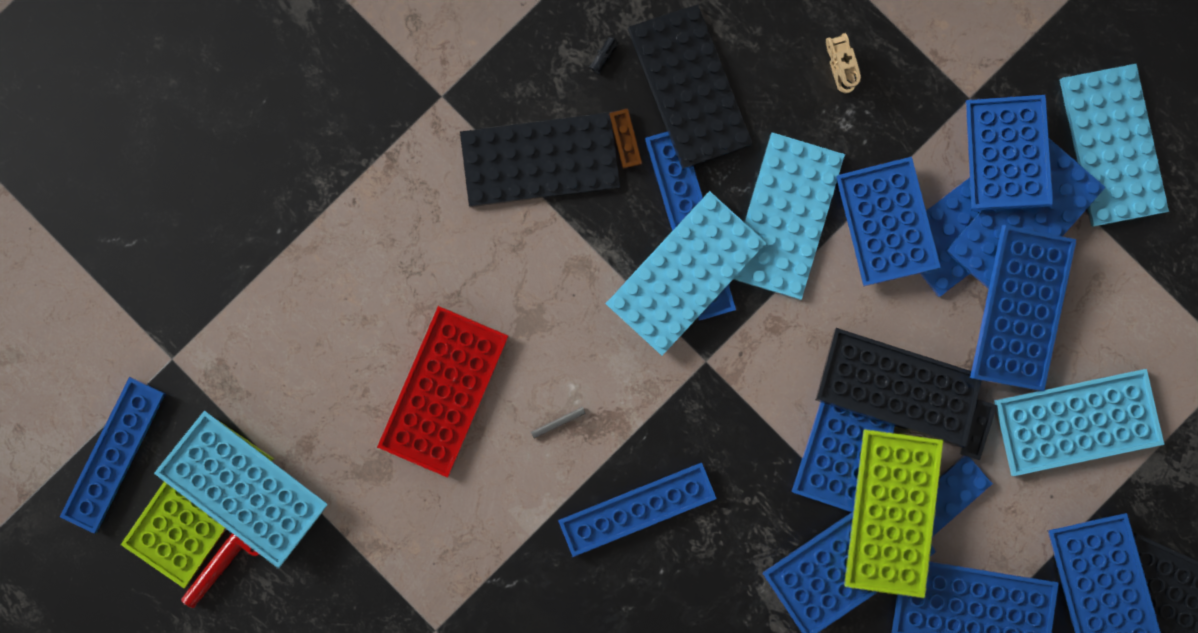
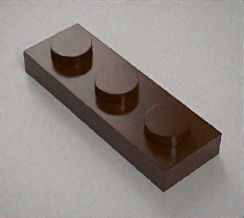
[609,109,642,169]

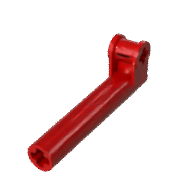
[181,533,260,608]

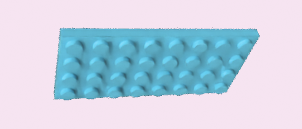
[1060,64,1169,227]
[733,133,845,300]
[605,191,766,356]
[994,369,1164,476]
[154,411,328,568]

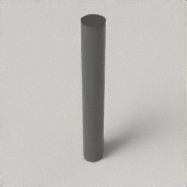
[531,407,586,439]

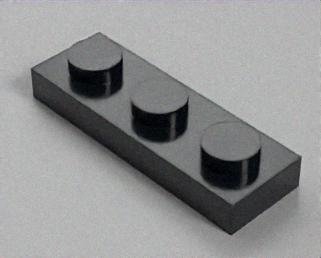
[960,399,997,460]

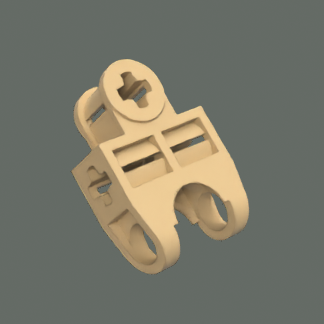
[826,33,861,93]

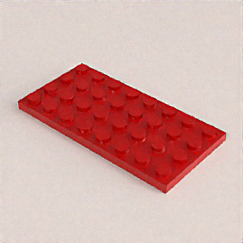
[377,306,509,478]

